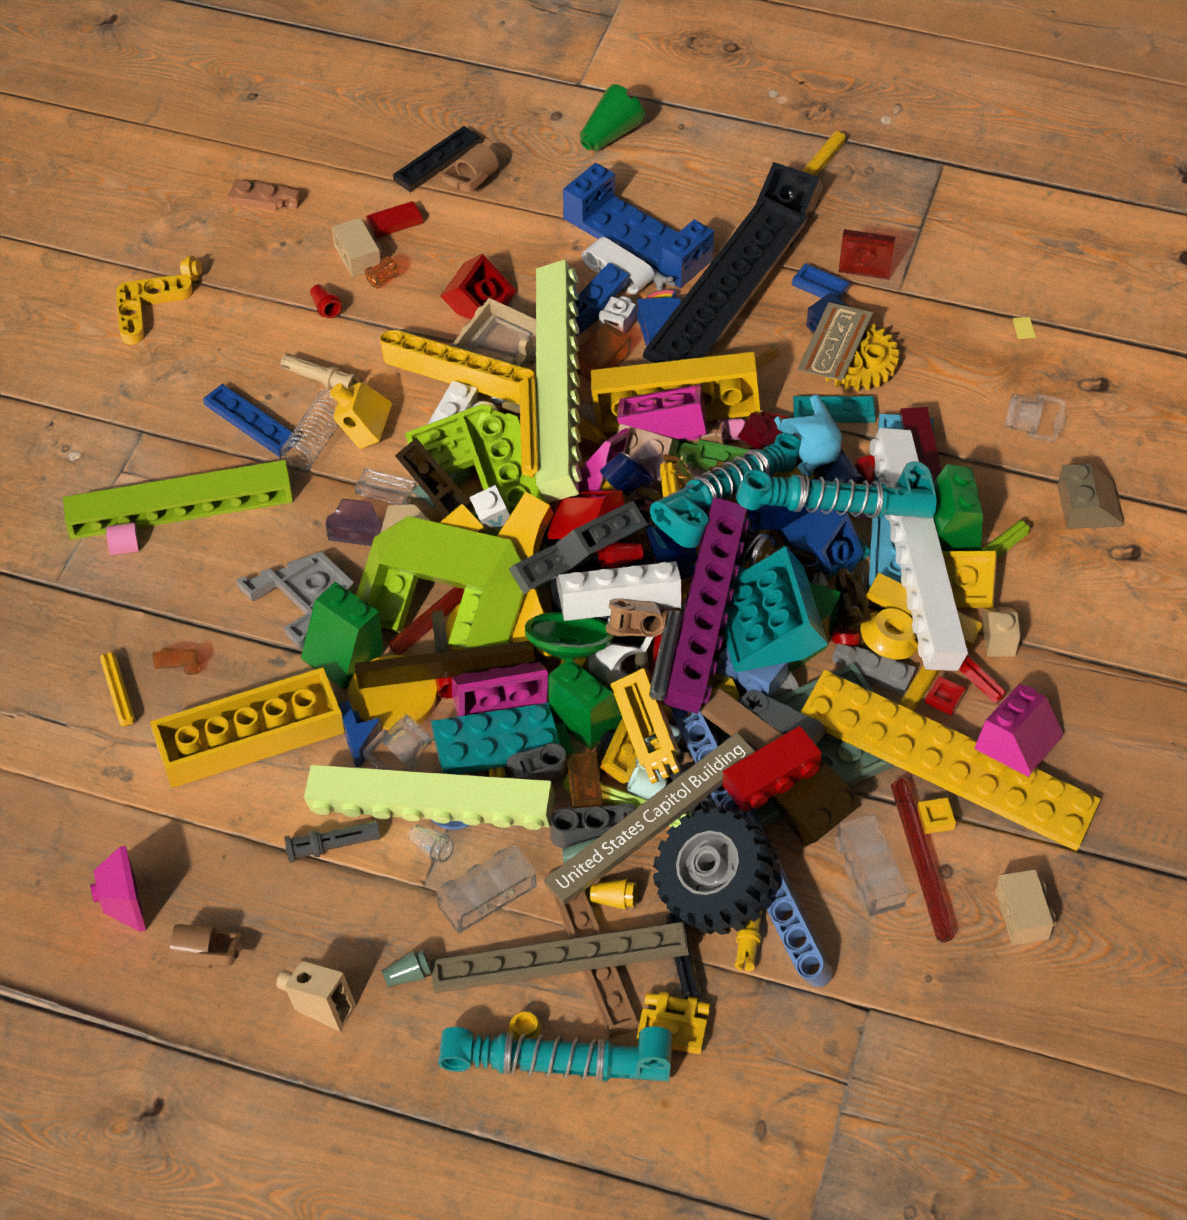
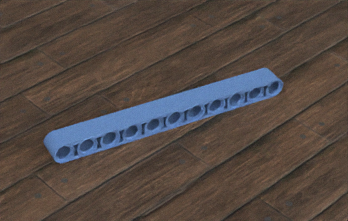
[672,707,833,987]

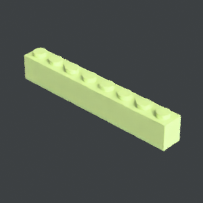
[304,765,555,830]

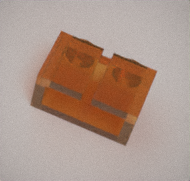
[576,322,631,381]

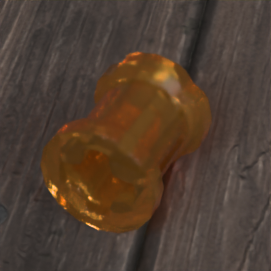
[365,256,399,289]

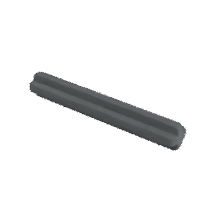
[649,610,683,701]

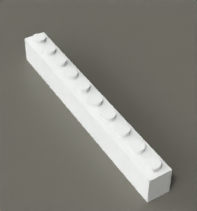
[869,428,968,671]

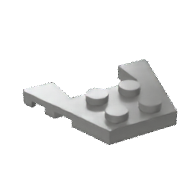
[236,552,356,649]

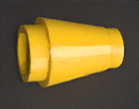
[590,879,638,910]

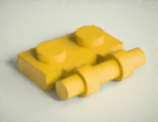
[636,991,710,1055]

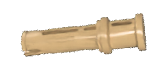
[280,353,360,390]

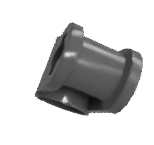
[506,743,567,783]

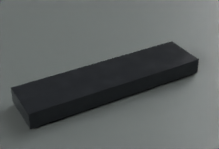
[393,126,481,193]

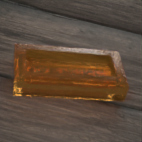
[566,752,603,808]

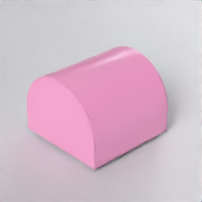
[713,417,744,441]
[106,522,139,555]

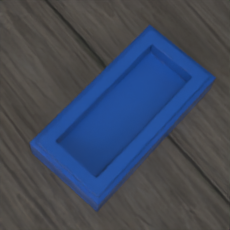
[792,264,850,300]

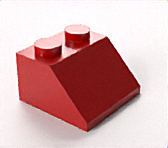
[440,253,516,320]

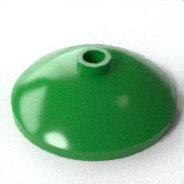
[524,612,614,660]

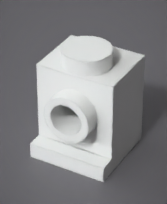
[599,296,636,339]

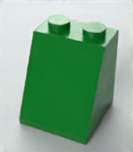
[933,464,983,551]
[301,582,384,690]
[548,658,623,751]

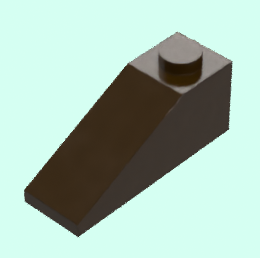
[395,437,473,517]

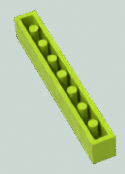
[63,460,293,540]

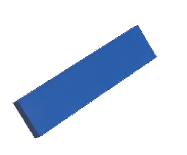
[203,384,299,458]

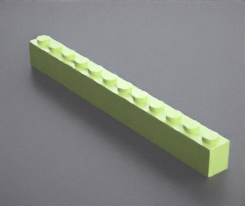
[536,259,582,503]

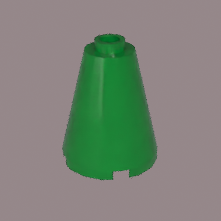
[580,84,646,151]

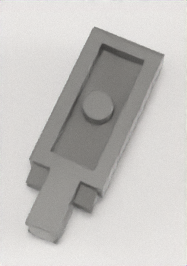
[832,644,916,696]

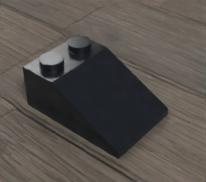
[755,162,823,247]

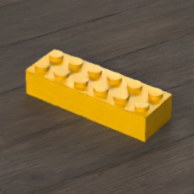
[591,352,761,432]
[150,667,344,788]

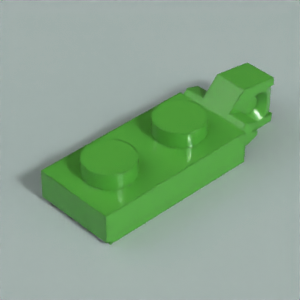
[674,439,750,472]

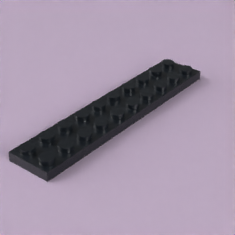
[643,196,807,363]

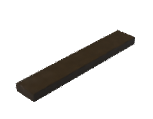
[355,641,535,689]

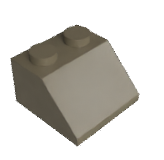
[1057,464,1123,529]

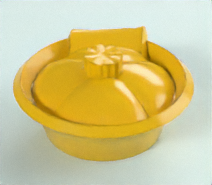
[861,608,919,660]

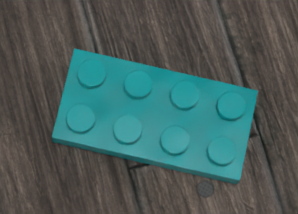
[431,703,560,775]

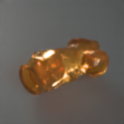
[153,646,202,675]

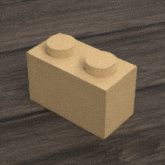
[332,218,383,278]
[995,870,1056,945]

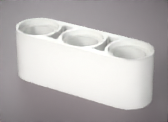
[582,237,655,295]

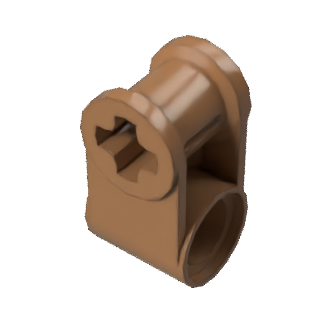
[606,599,665,637]

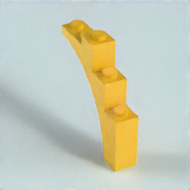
[497,492,589,671]

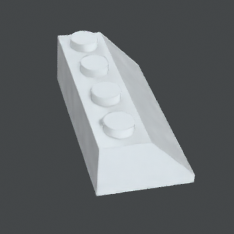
[556,562,681,621]

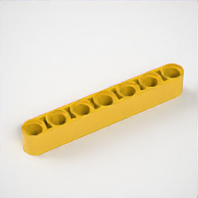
[380,330,536,405]

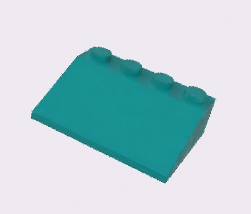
[723,546,828,673]

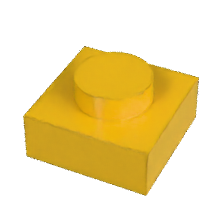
[917,798,956,834]

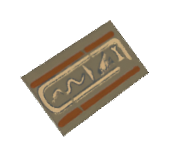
[797,302,873,380]

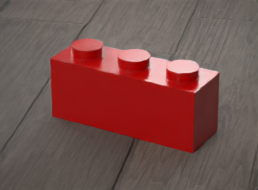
[723,726,821,813]

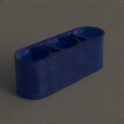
[600,451,654,496]

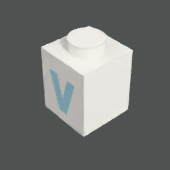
[469,485,510,534]

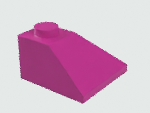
[90,845,146,932]

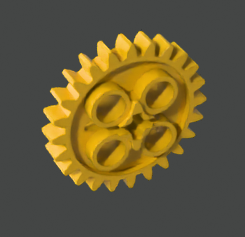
[819,324,899,392]

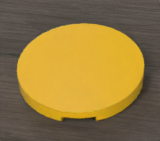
[348,655,437,733]

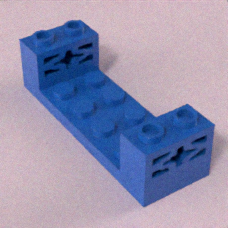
[563,162,714,288]

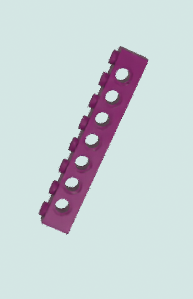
[663,497,750,714]

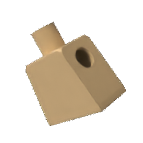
[276,961,356,1031]

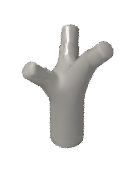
[650,266,676,291]

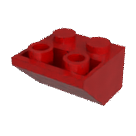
[547,490,624,540]

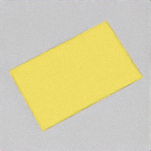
[1012,317,1036,339]

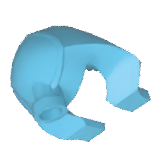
[774,394,842,478]

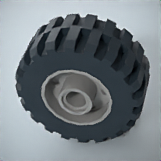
[653,807,780,935]

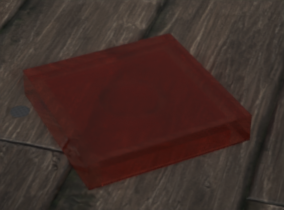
[838,229,895,280]

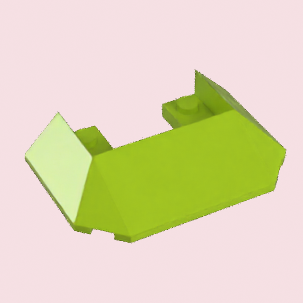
[405,404,549,537]
[356,516,524,649]

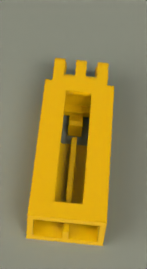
[610,668,681,784]

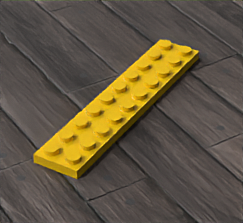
[800,669,1101,851]

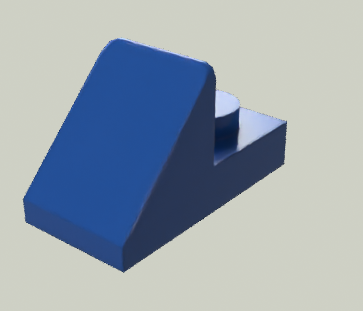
[338,701,382,768]

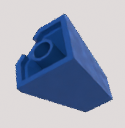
[778,507,864,573]

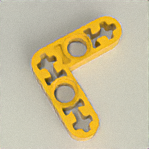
[116,275,193,345]

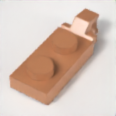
[228,179,300,211]

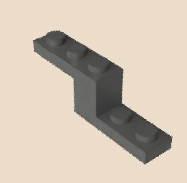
[509,501,648,594]

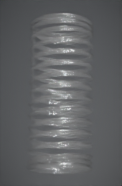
[281,390,339,470]

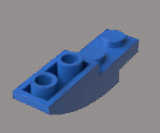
[575,263,630,336]

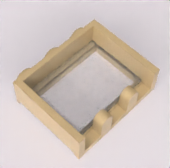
[449,298,536,367]

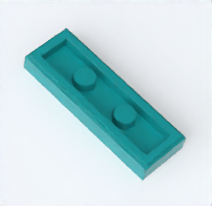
[793,396,876,423]

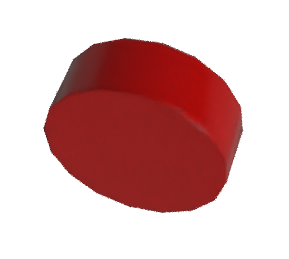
[831,628,861,646]

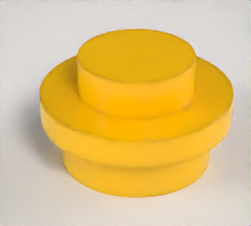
[180,255,202,282]
[509,1011,541,1042]

